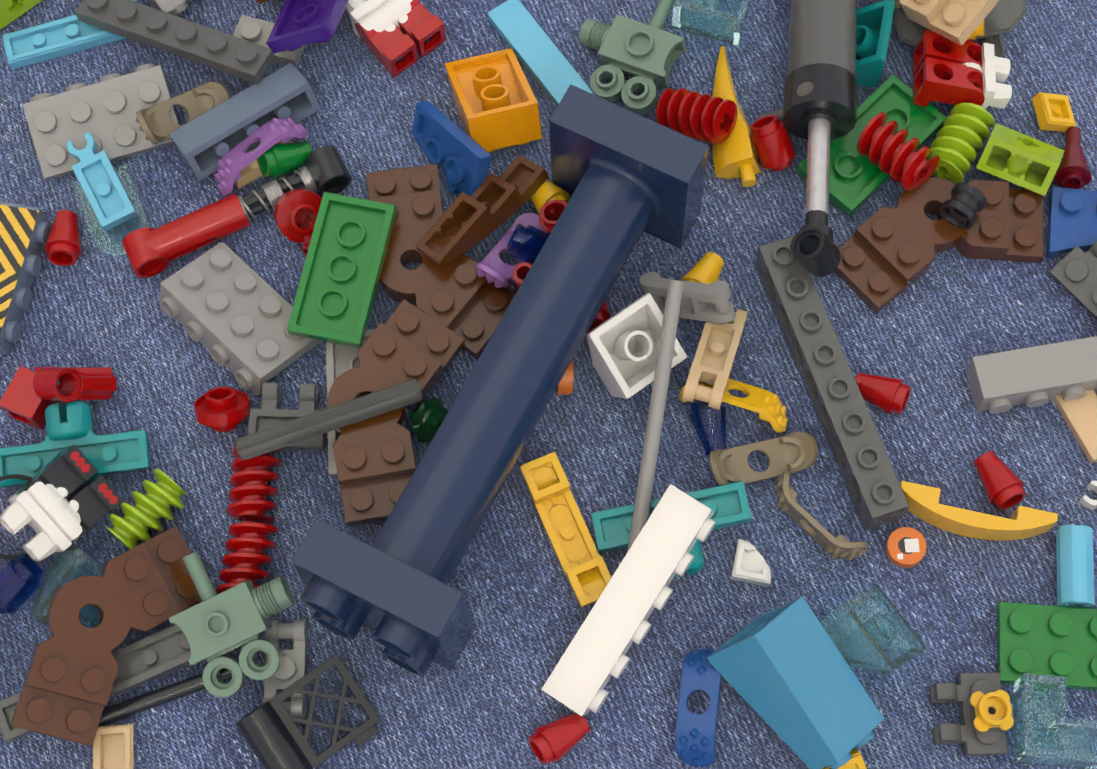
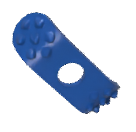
[675,648,722,767]

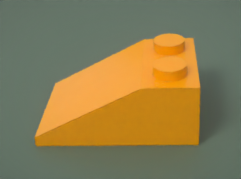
[444,48,542,153]

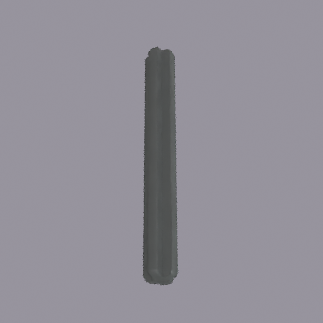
[235,379,423,460]

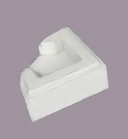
[731,539,771,587]

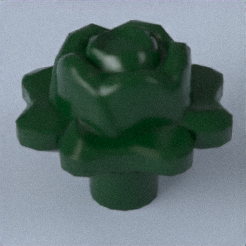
[410,398,449,443]

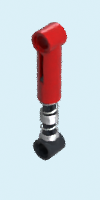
[122,146,352,278]

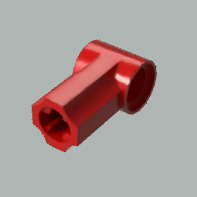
[33,366,116,402]

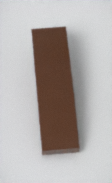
[415,154,549,266]

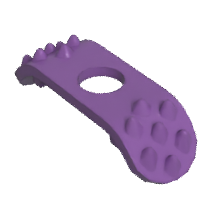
[214,117,308,196]
[475,213,548,288]

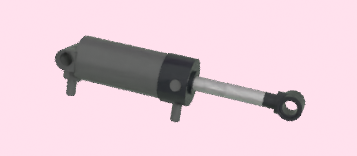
[758,0,857,277]

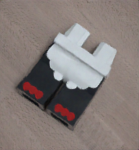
[0,445,124,562]

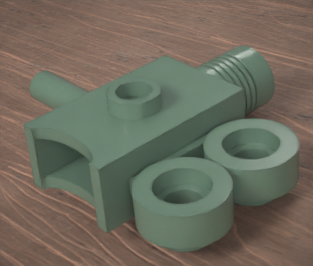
[578,0,687,114]
[168,552,295,698]

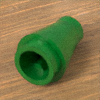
[257,141,313,179]

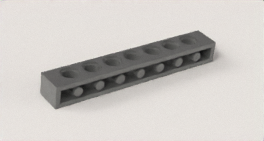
[755,235,909,531]

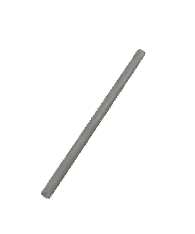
[627,280,684,552]

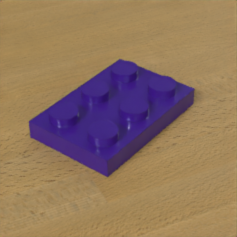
[266,0,348,54]

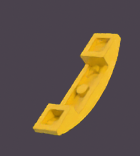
[520,452,611,608]
[900,481,1058,541]

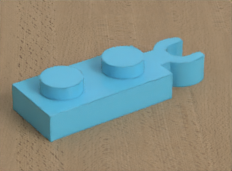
[66,132,138,231]

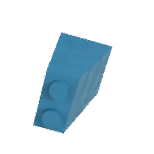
[707,596,884,769]

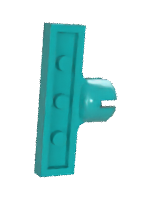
[0,400,152,488]
[591,481,752,578]

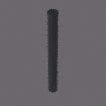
[98,668,232,727]

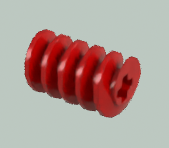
[656,88,738,144]
[857,112,940,191]
[226,445,282,524]
[216,521,279,595]

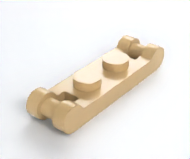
[682,303,748,410]

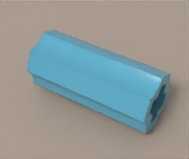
[1056,524,1095,608]

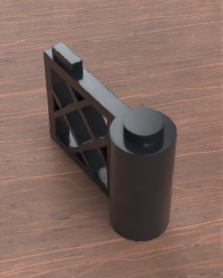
[235,654,381,769]

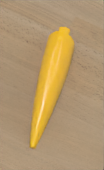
[712,46,761,187]

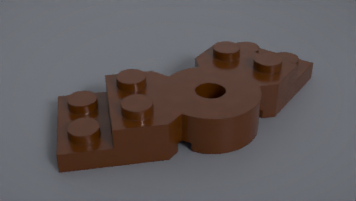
[366,164,515,359]
[834,177,1043,314]
[327,300,465,527]
[10,525,202,746]

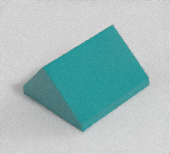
[856,0,895,88]

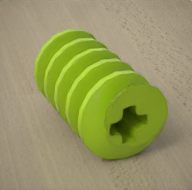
[927,103,995,184]
[105,468,188,550]

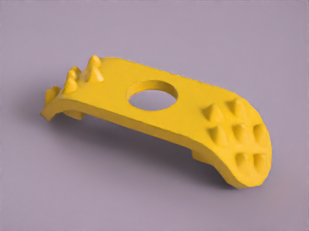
[678,378,787,433]

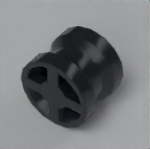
[939,183,987,229]

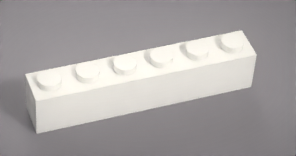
[541,484,716,716]

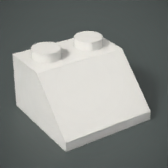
[586,293,687,399]

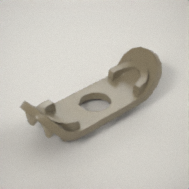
[136,81,231,144]
[709,431,818,486]
[775,470,869,561]

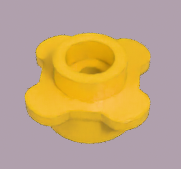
[969,690,1014,732]

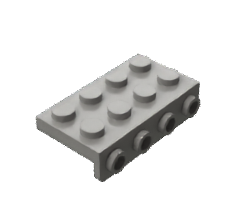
[22,64,179,181]
[159,241,321,396]

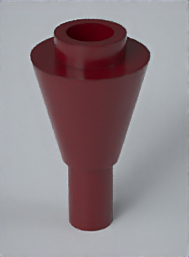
[1054,127,1092,189]

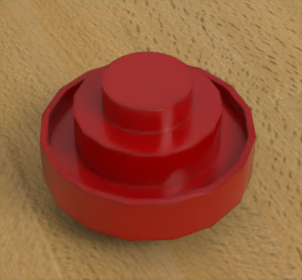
[274,188,322,243]
[193,387,251,432]

